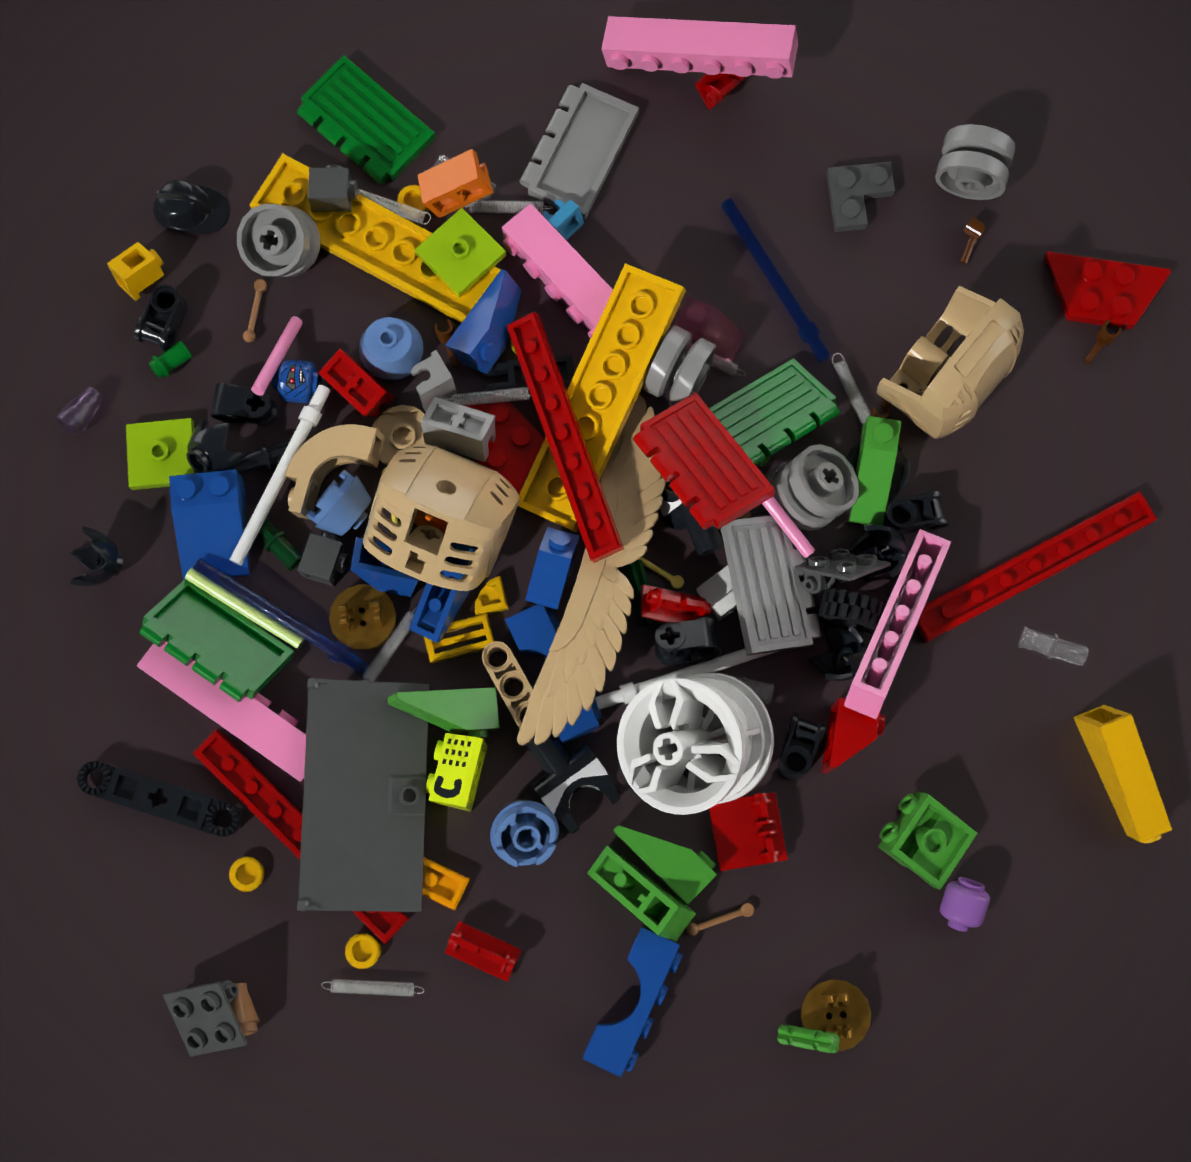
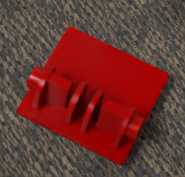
[709,792,788,871]

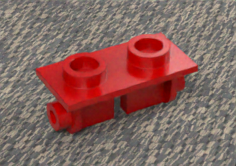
[694,73,746,110]
[641,584,711,623]
[444,921,522,982]

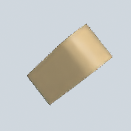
[482,641,533,729]

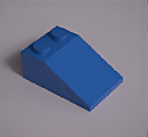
[169,469,251,580]

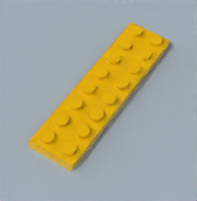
[249,153,501,323]
[518,263,686,532]

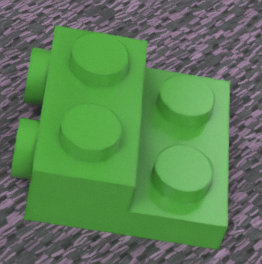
[878,790,978,890]

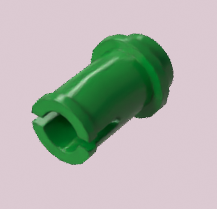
[148,341,193,379]

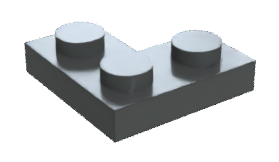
[826,162,895,232]

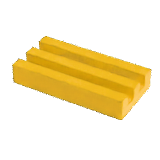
[424,613,495,664]

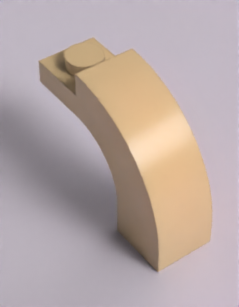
[285,424,385,520]

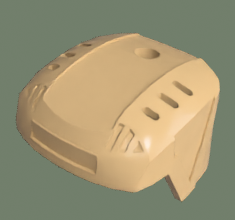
[876,286,1024,439]
[363,445,520,591]

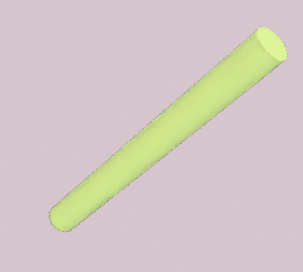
[185,568,305,649]

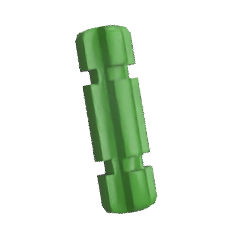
[777,1024,840,1053]

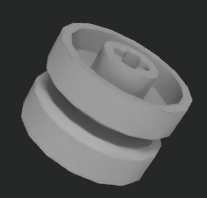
[935,124,1015,200]
[237,204,320,277]
[643,325,717,405]
[772,444,859,531]

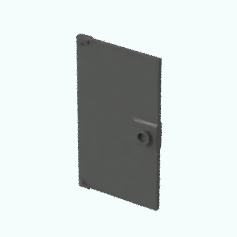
[297,678,429,912]

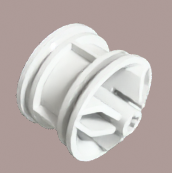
[617,673,774,815]

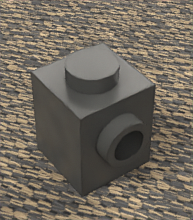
[308,165,358,212]
[297,531,349,587]

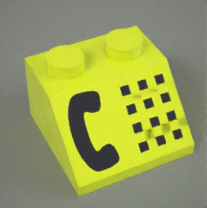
[425,733,488,812]

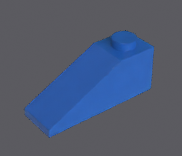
[445,269,522,374]
[409,542,478,643]

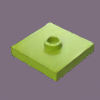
[414,208,507,298]
[126,418,197,490]

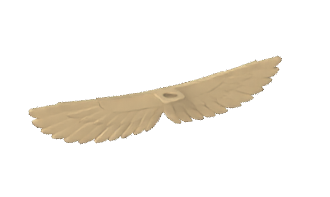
[517,395,666,745]

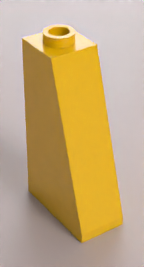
[1074,705,1172,843]

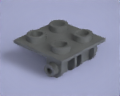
[795,549,891,594]
[163,980,248,1057]

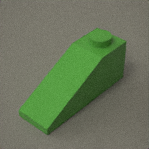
[849,416,901,525]
[387,687,499,739]
[613,825,717,905]
[587,846,696,941]

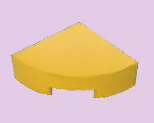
[475,576,509,616]

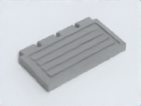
[519,83,639,220]
[721,515,822,656]

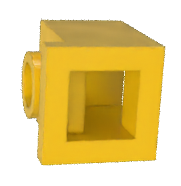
[107,242,164,301]

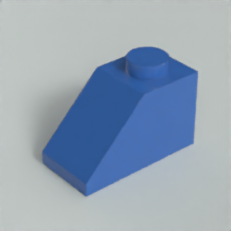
[525,527,579,610]
[350,537,419,597]

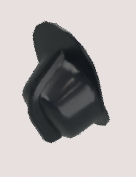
[153,180,229,235]

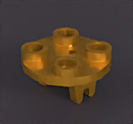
[329,584,396,651]
[800,979,871,1052]

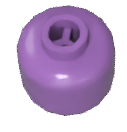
[940,877,990,932]

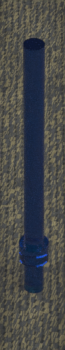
[721,198,831,363]
[193,558,370,676]

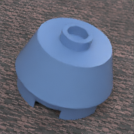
[359,317,423,380]
[306,470,372,537]
[490,800,559,867]

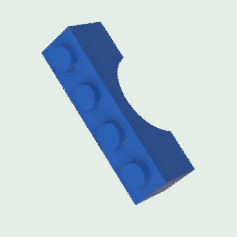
[505,604,602,745]
[582,927,683,1077]

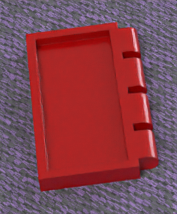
[633,393,775,530]

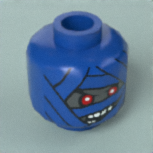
[272,359,322,404]

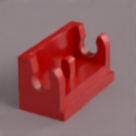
[318,349,396,417]

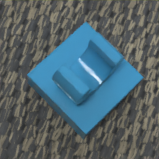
[543,199,584,240]

